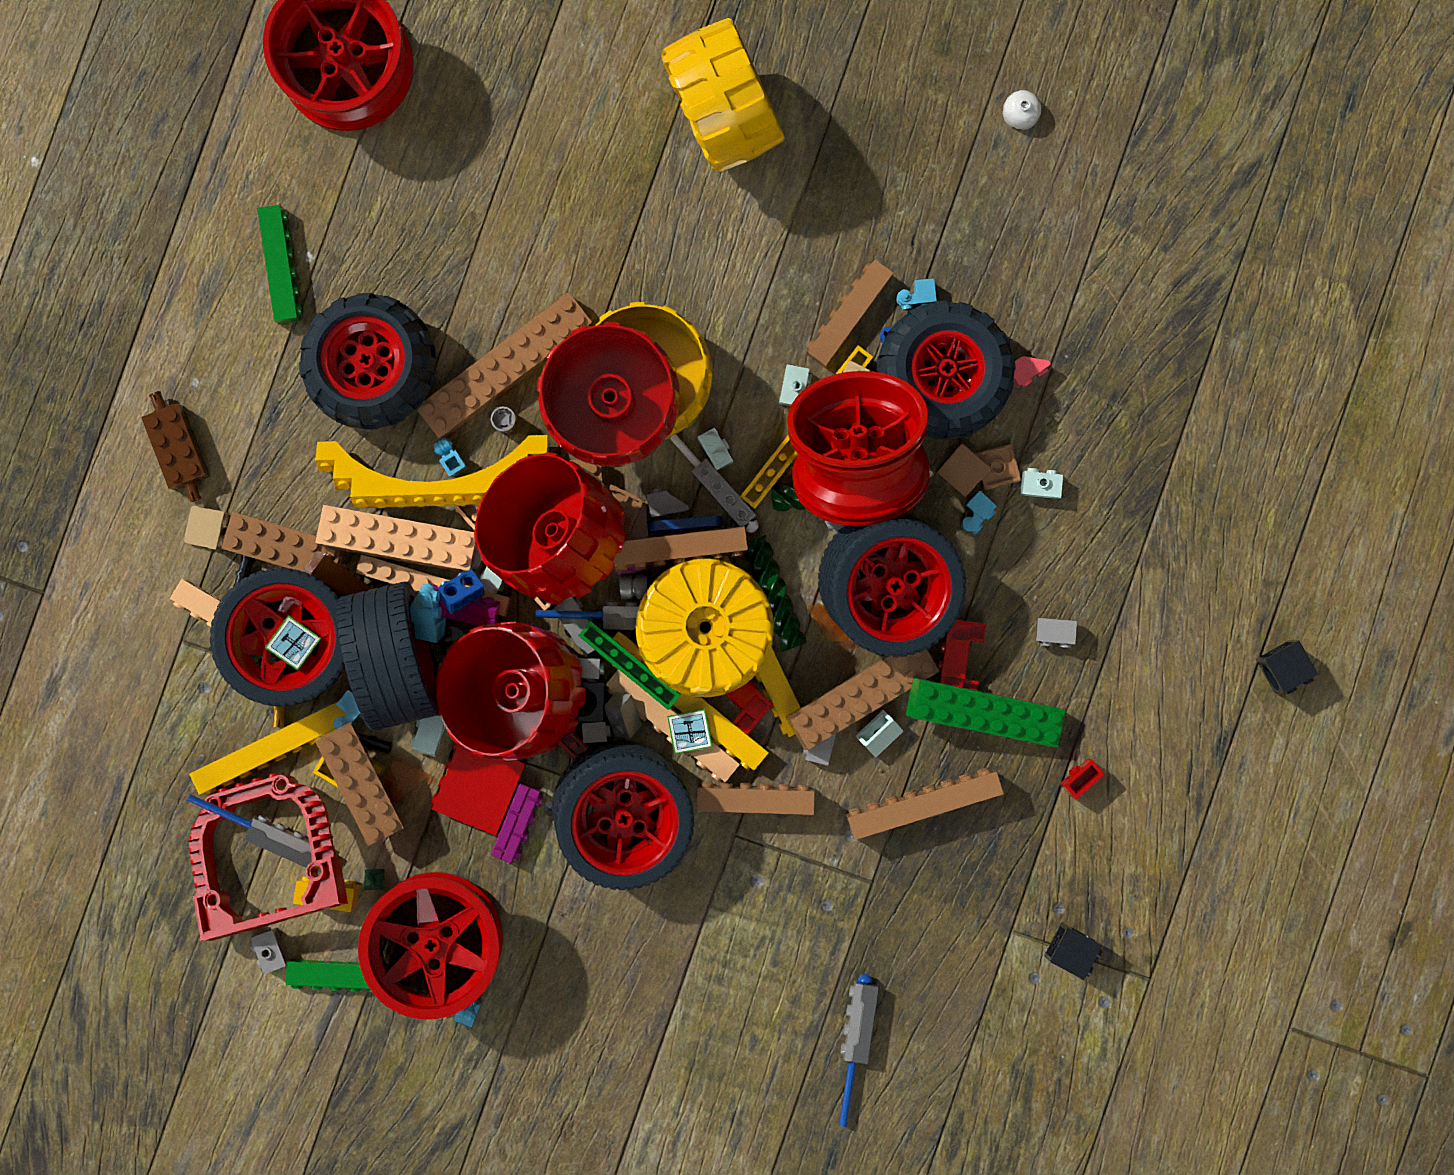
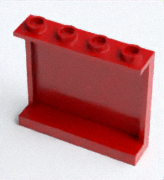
[431,743,527,836]

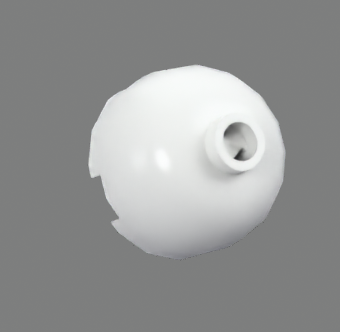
[1002,90,1041,130]

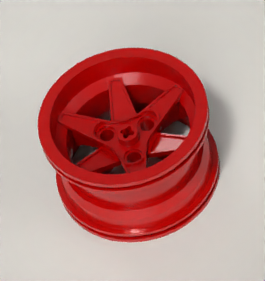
[263,0,414,131]
[787,371,930,526]
[358,872,503,1020]

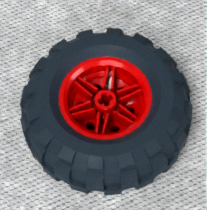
[876,300,1016,440]

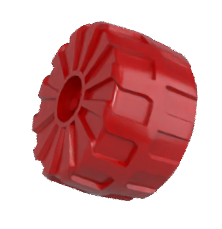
[537,322,680,467]
[474,453,626,604]
[435,622,586,760]

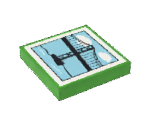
[265,615,321,670]
[667,709,712,754]

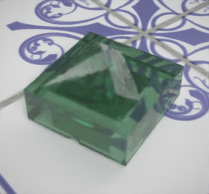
[364,869,385,890]

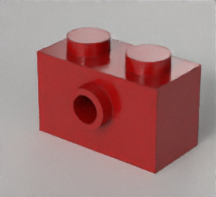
[1059,758,1105,799]

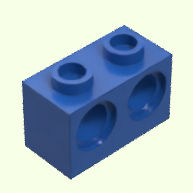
[438,569,485,614]

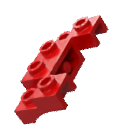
[937,619,987,690]
[704,680,773,735]

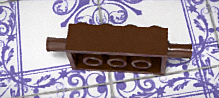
[141,391,210,503]

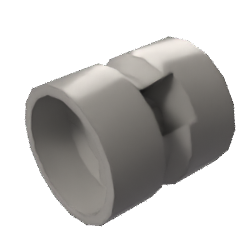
[490,406,518,434]
[620,574,648,600]

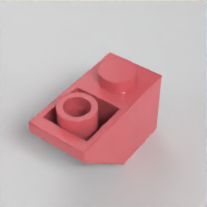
[1013,356,1051,388]

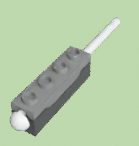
[670,434,758,533]

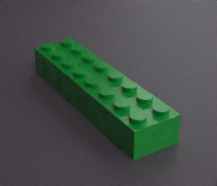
[906,677,1066,748]

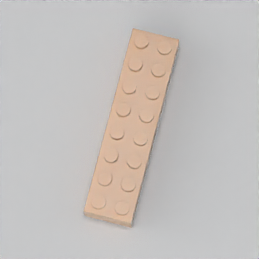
[315,505,477,572]

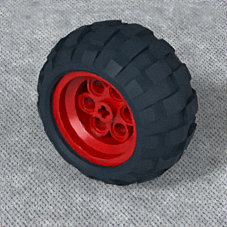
[299,293,437,430]

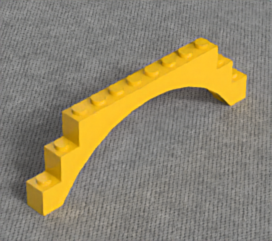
[315,435,549,509]

